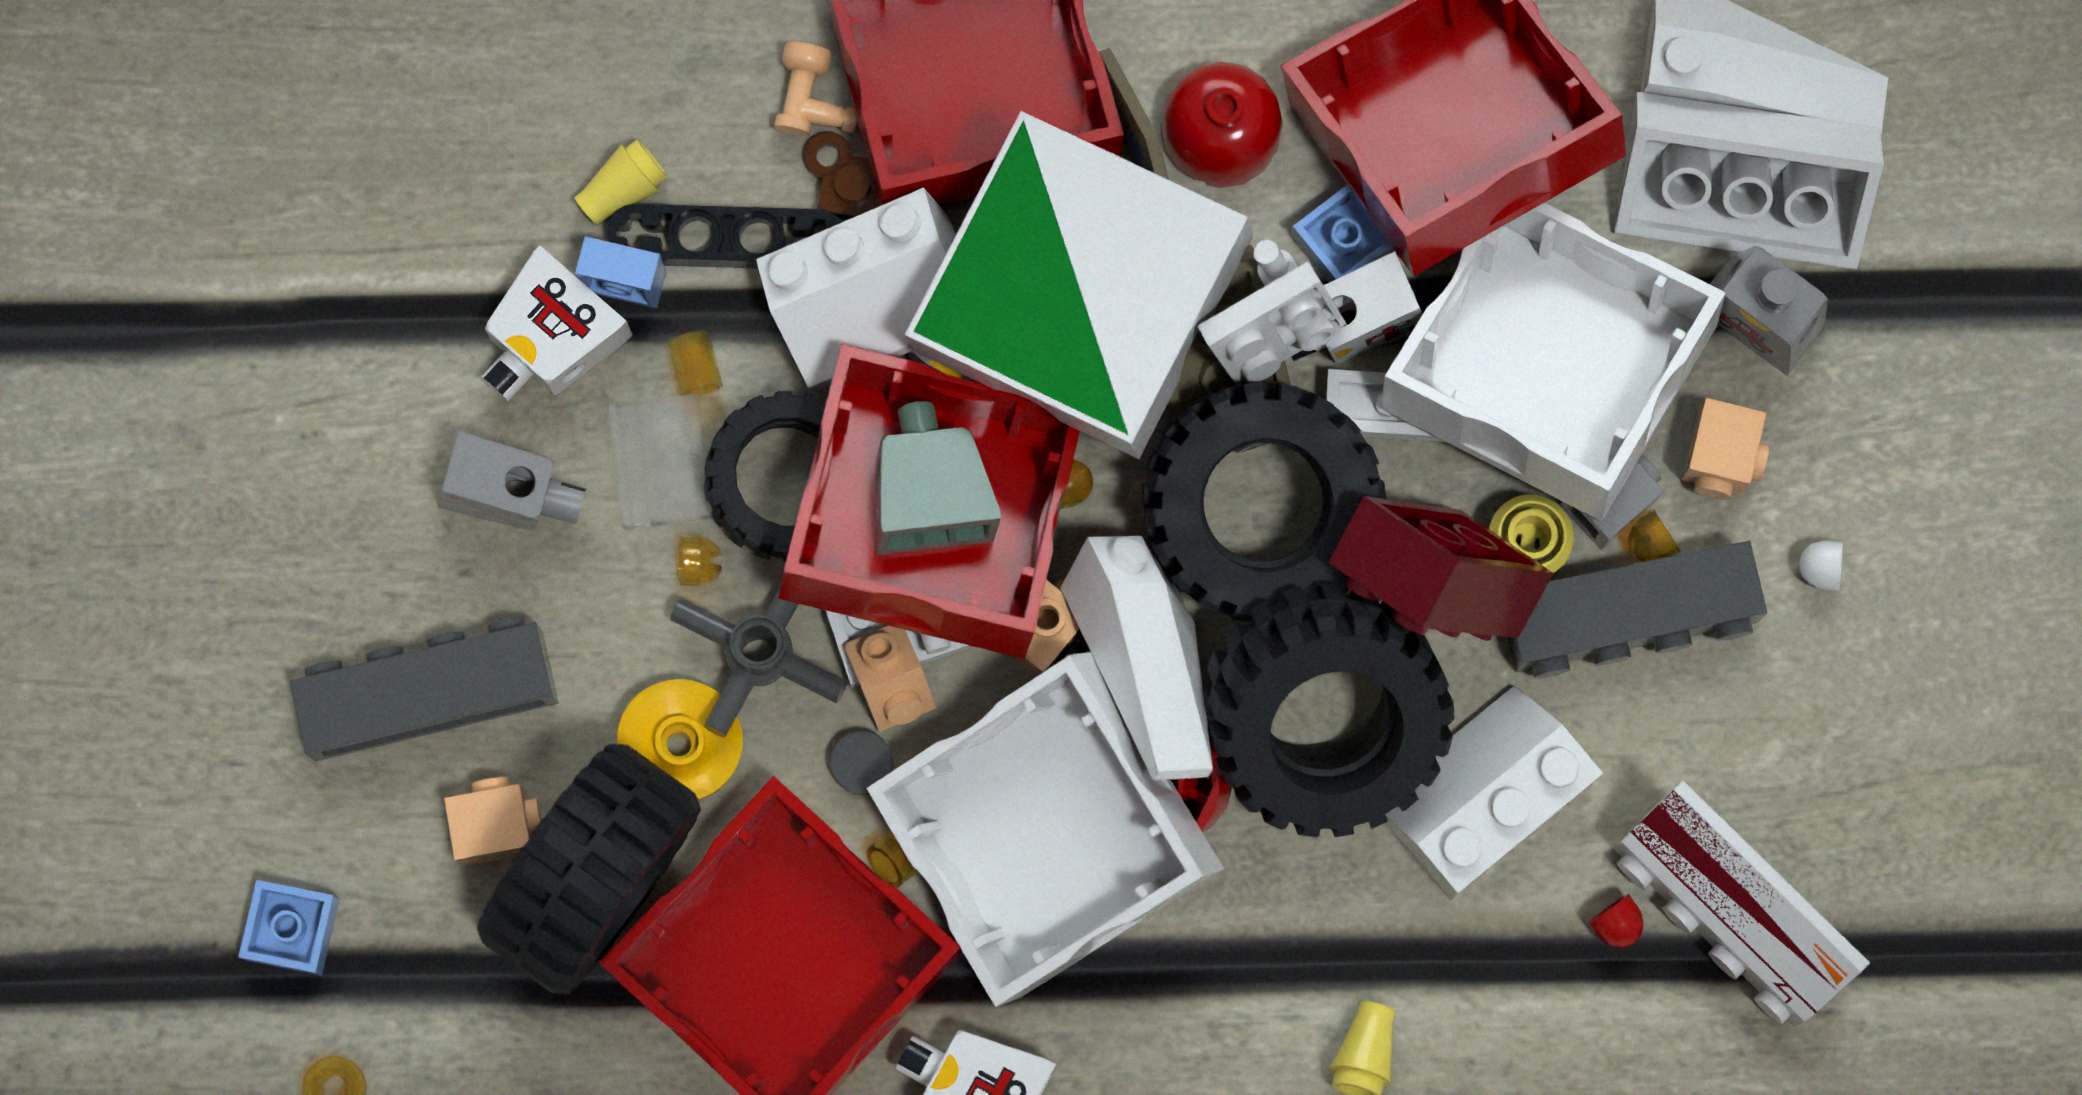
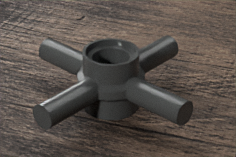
[670,586,848,737]

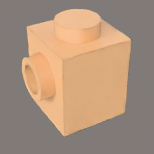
[1680,398,1769,500]
[1011,579,1082,677]
[444,777,543,866]

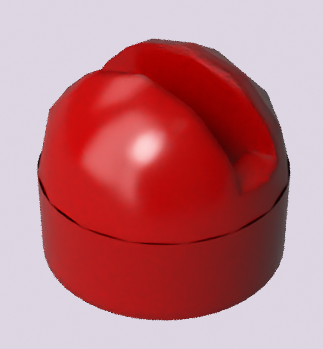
[1588,894,1644,948]

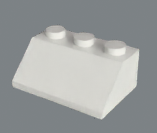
[756,188,955,392]
[1386,685,1603,900]

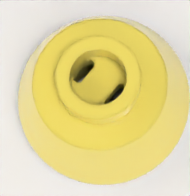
[1489,495,1574,573]

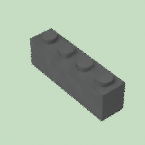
[1508,540,1768,678]
[290,617,559,762]

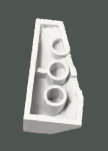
[1640,0,1888,135]
[1060,536,1213,780]

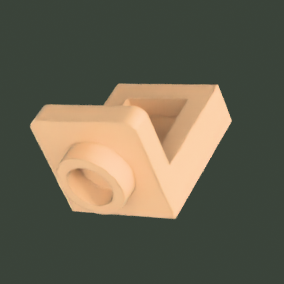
[845,626,937,732]

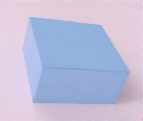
[1291,185,1395,283]
[575,236,667,309]
[238,880,340,976]

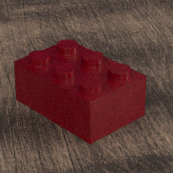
[1328,496,1554,641]

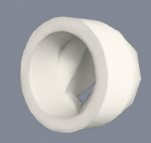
[1799,540,1843,591]

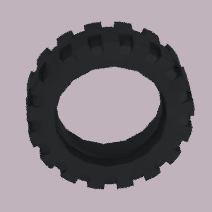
[704,391,826,562]

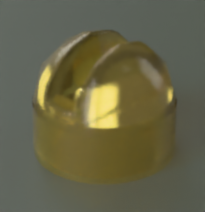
[1059,460,1094,510]
[1627,510,1681,562]
[678,536,723,586]
[867,832,918,888]

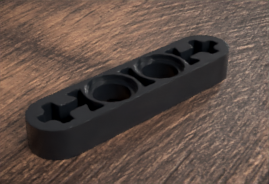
[607,204,842,269]

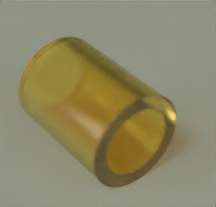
[667,331,723,398]

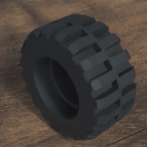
[1142,381,1386,623]
[1202,583,1455,837]
[477,744,701,994]

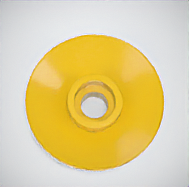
[617,679,743,801]

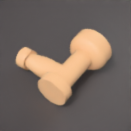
[774,42,857,136]

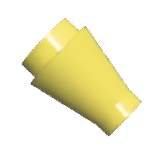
[574,139,668,226]
[1329,1001,1396,1095]

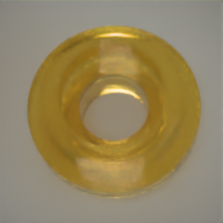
[302,1056,367,1095]

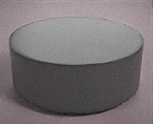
[830,731,894,796]

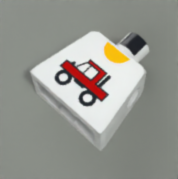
[481,245,632,402]
[1291,252,1423,363]
[895,1030,1056,1095]

